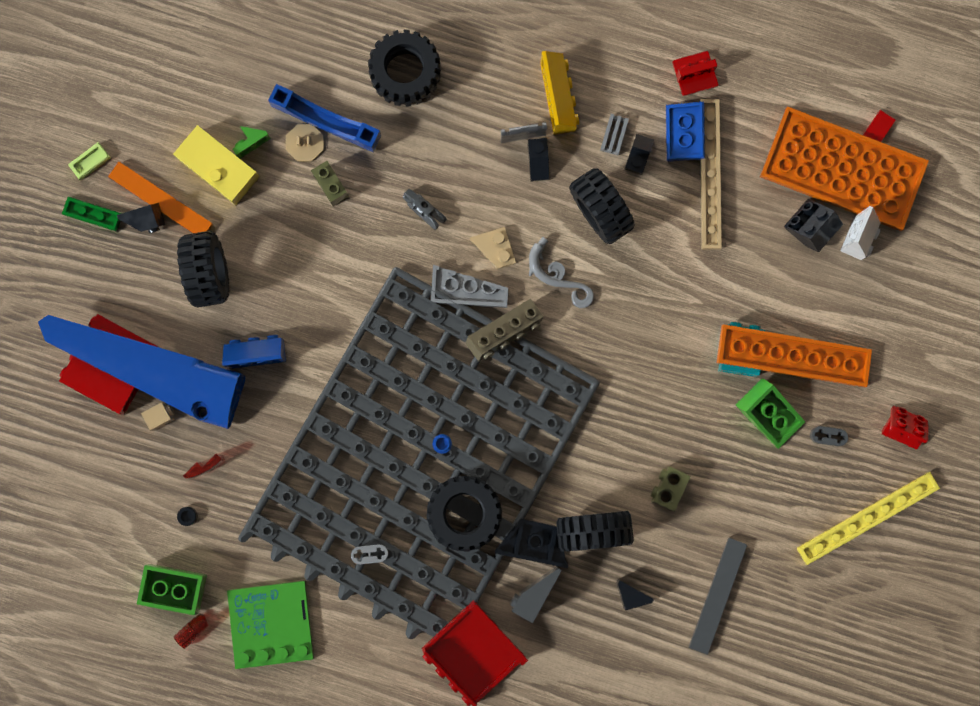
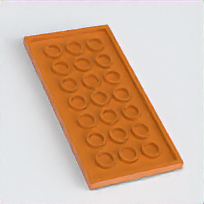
[760,106,929,231]

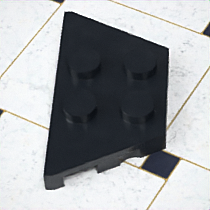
[495,519,568,568]

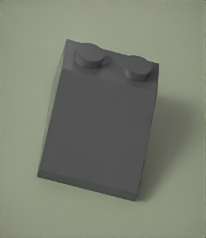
[510,567,562,623]

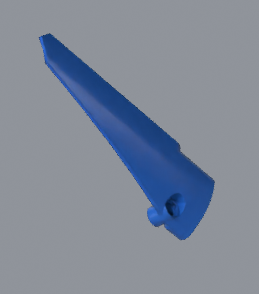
[38,315,246,429]

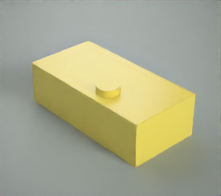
[173,125,259,206]

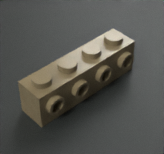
[466,299,544,362]

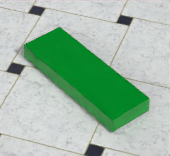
[62,197,121,232]

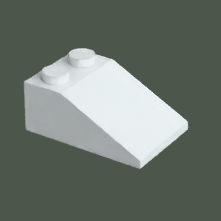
[840,206,881,260]

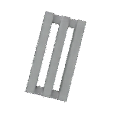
[600,114,629,156]

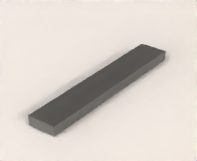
[689,538,747,655]

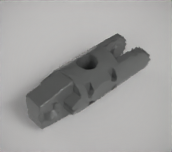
[403,189,447,230]

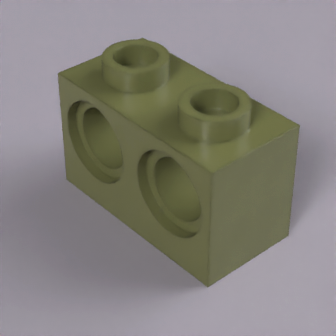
[311,161,349,207]
[650,466,691,512]

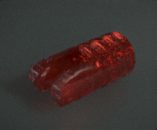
[173,614,209,649]

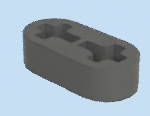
[810,426,848,446]

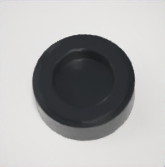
[177,507,198,526]

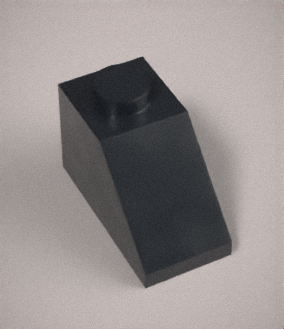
[527,138,549,182]
[117,203,166,233]

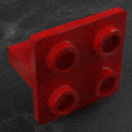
[672,51,718,96]
[882,405,928,450]

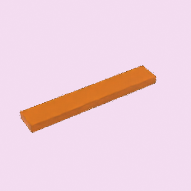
[108,162,213,233]

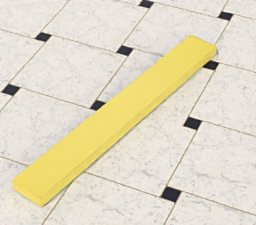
[797,472,940,565]

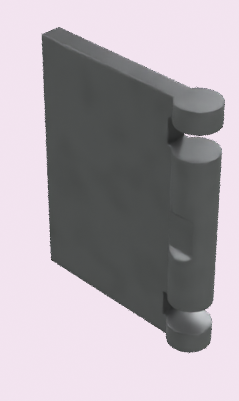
[501,122,547,143]

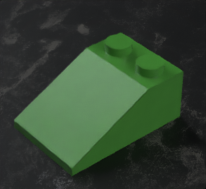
[736,378,805,449]

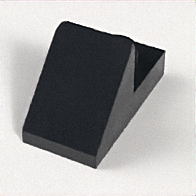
[624,134,654,175]

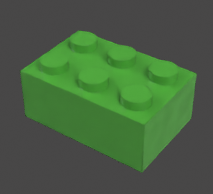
[137,564,207,615]

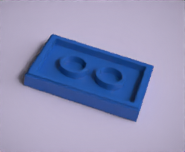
[666,102,705,162]

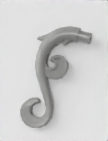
[529,237,594,308]

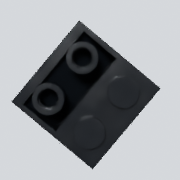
[784,199,843,252]

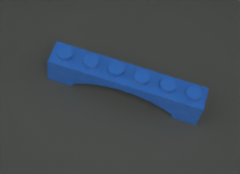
[268,84,381,153]

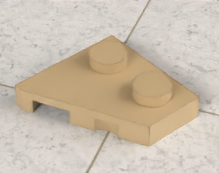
[470,227,516,269]

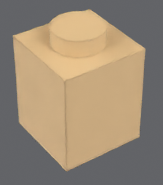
[141,402,175,431]

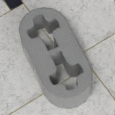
[351,544,389,564]

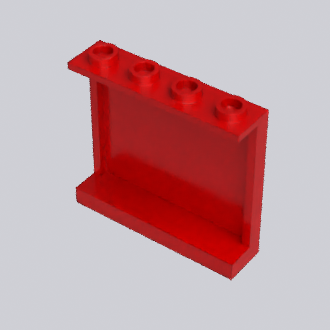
[59,314,161,415]
[421,600,528,706]

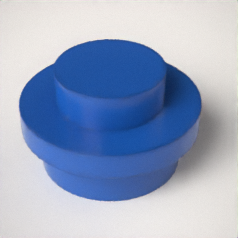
[432,434,452,454]

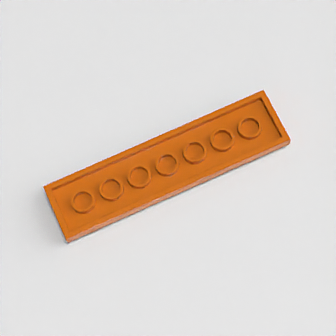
[716,324,872,388]

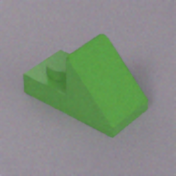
[232,126,271,159]

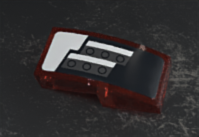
[183,454,225,479]

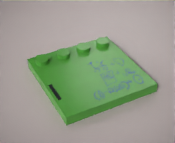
[227,581,314,669]

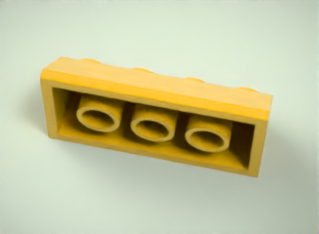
[540,51,579,135]

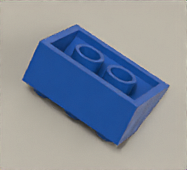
[222,335,286,369]

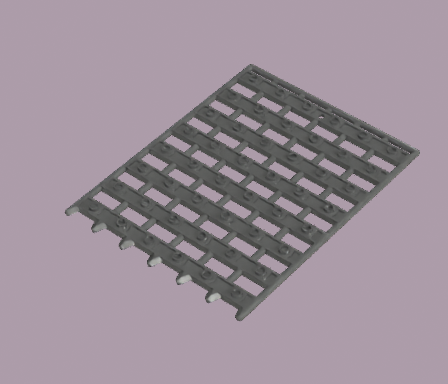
[238,267,600,639]

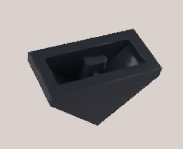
[616,579,654,611]

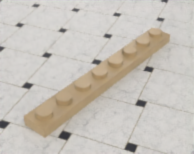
[699,99,722,250]

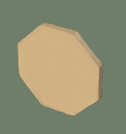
[286,124,324,162]

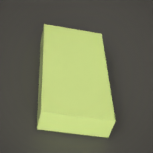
[68,142,111,181]

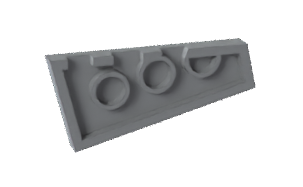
[431,265,508,308]

